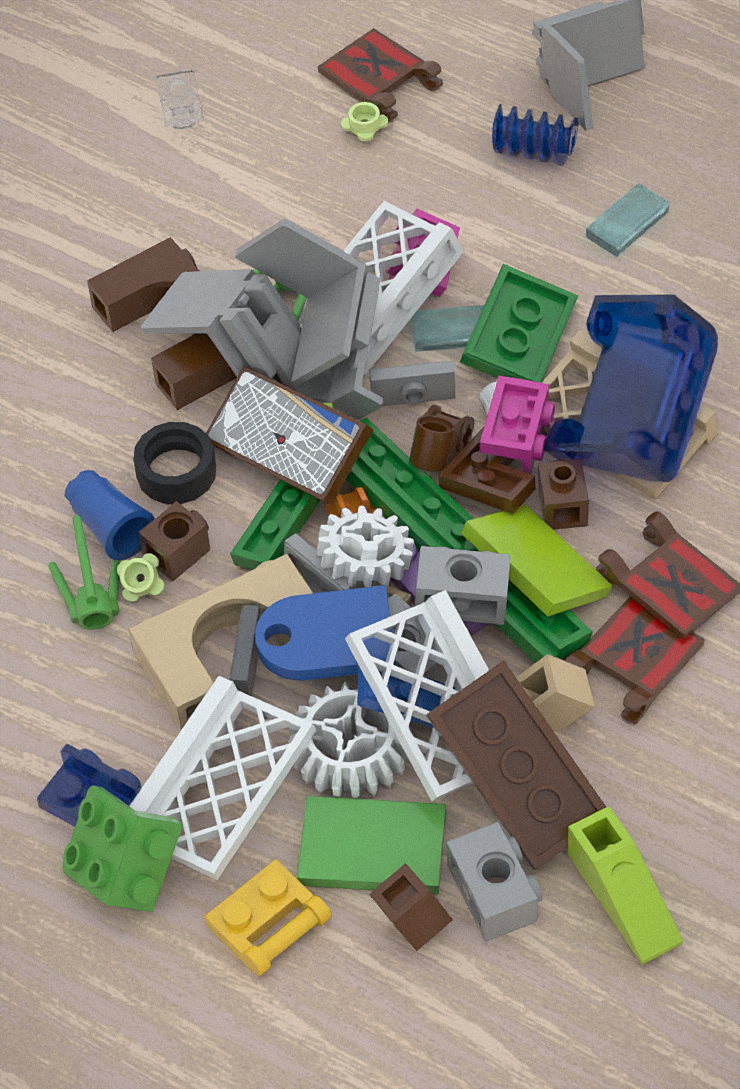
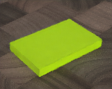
[461,504,613,616]

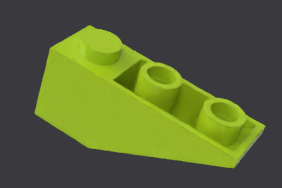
[568,806,683,965]

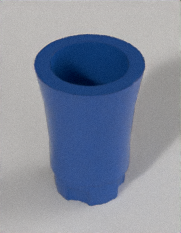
[64,470,155,561]

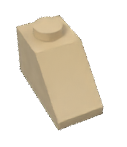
[516,654,595,731]

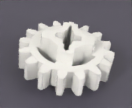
[316,506,414,587]

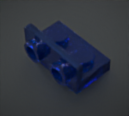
[37,744,142,827]

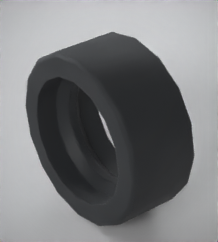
[133,422,216,504]

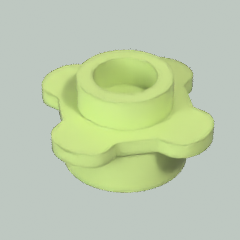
[341,102,388,141]
[117,553,165,602]

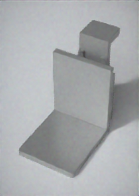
[532,0,645,131]
[235,219,383,419]
[140,269,332,403]

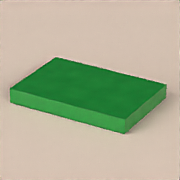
[460,264,578,383]

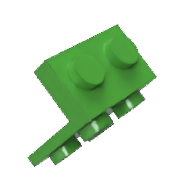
[62,785,183,912]

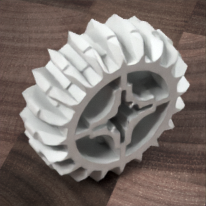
[288,681,412,799]

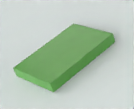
[297,796,446,894]

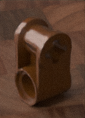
[409,404,475,471]

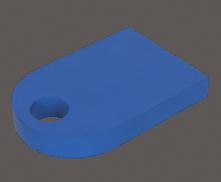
[255,585,396,681]

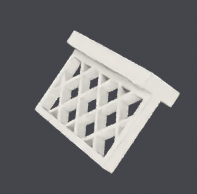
[298,201,464,376]
[345,590,489,802]
[130,676,316,880]

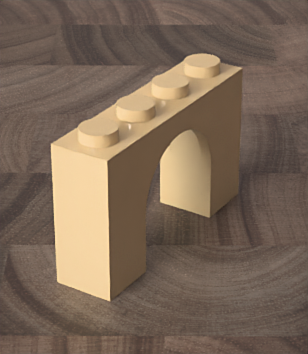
[128,554,313,731]

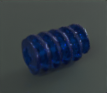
[492,103,579,165]

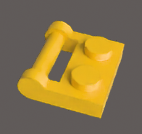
[204,859,332,977]

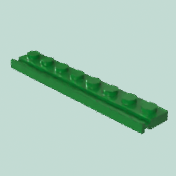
[346,417,593,663]

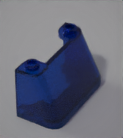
[543,294,718,483]

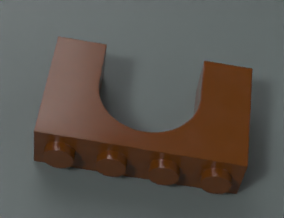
[87,237,237,410]

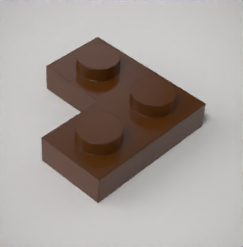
[438,427,536,514]

